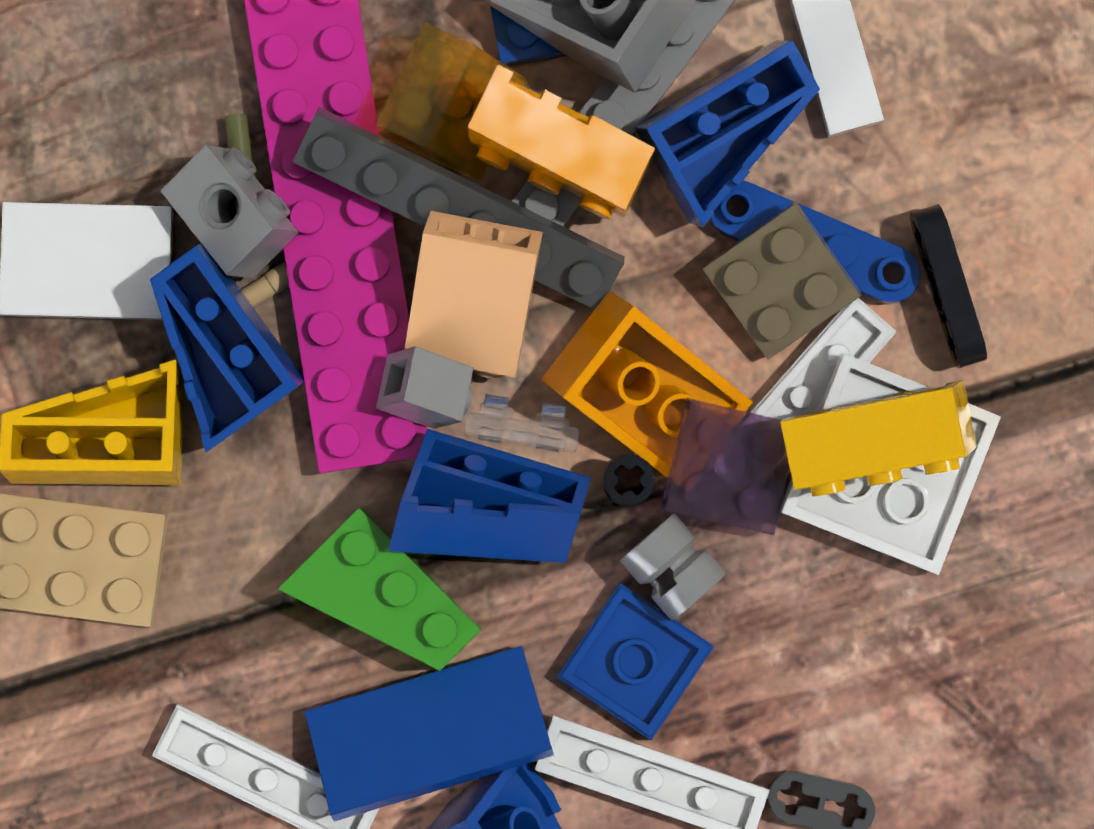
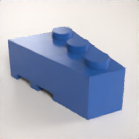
[150,244,304,452]

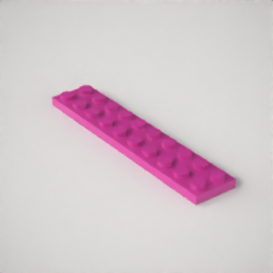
[244,0,427,474]

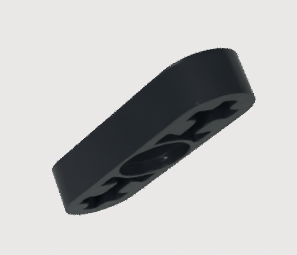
[910,204,987,369]

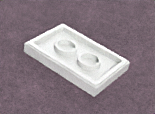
[0,202,174,320]

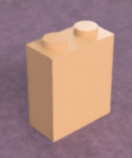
[405,211,543,378]

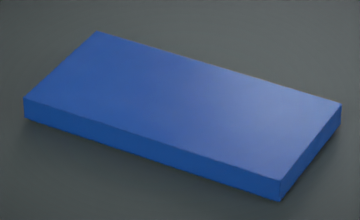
[304,646,554,822]

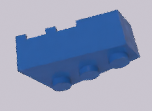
[634,40,820,227]
[388,429,591,563]

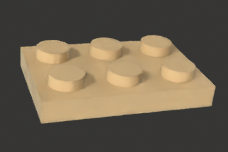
[0,494,169,628]

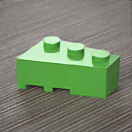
[278,508,482,671]

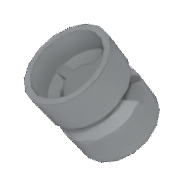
[619,513,727,621]

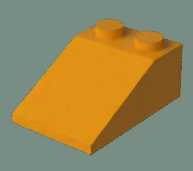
[541,290,753,491]

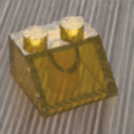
[376,22,528,182]

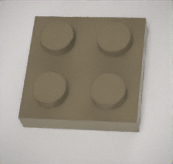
[702,201,861,360]

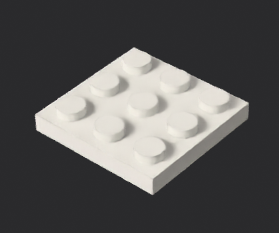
[778,353,1001,575]

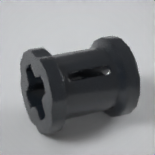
[603,454,655,506]

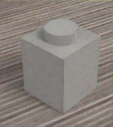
[376,346,474,429]

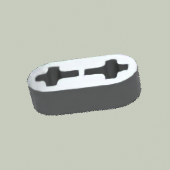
[766,771,875,829]

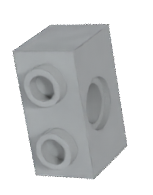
[161,144,299,278]

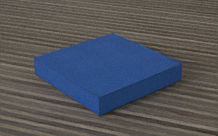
[557,583,714,740]

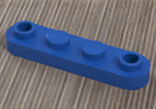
[710,180,921,304]

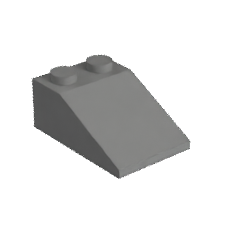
[484,0,696,93]

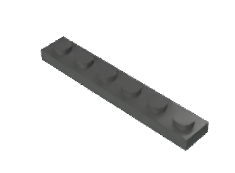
[292,107,625,310]

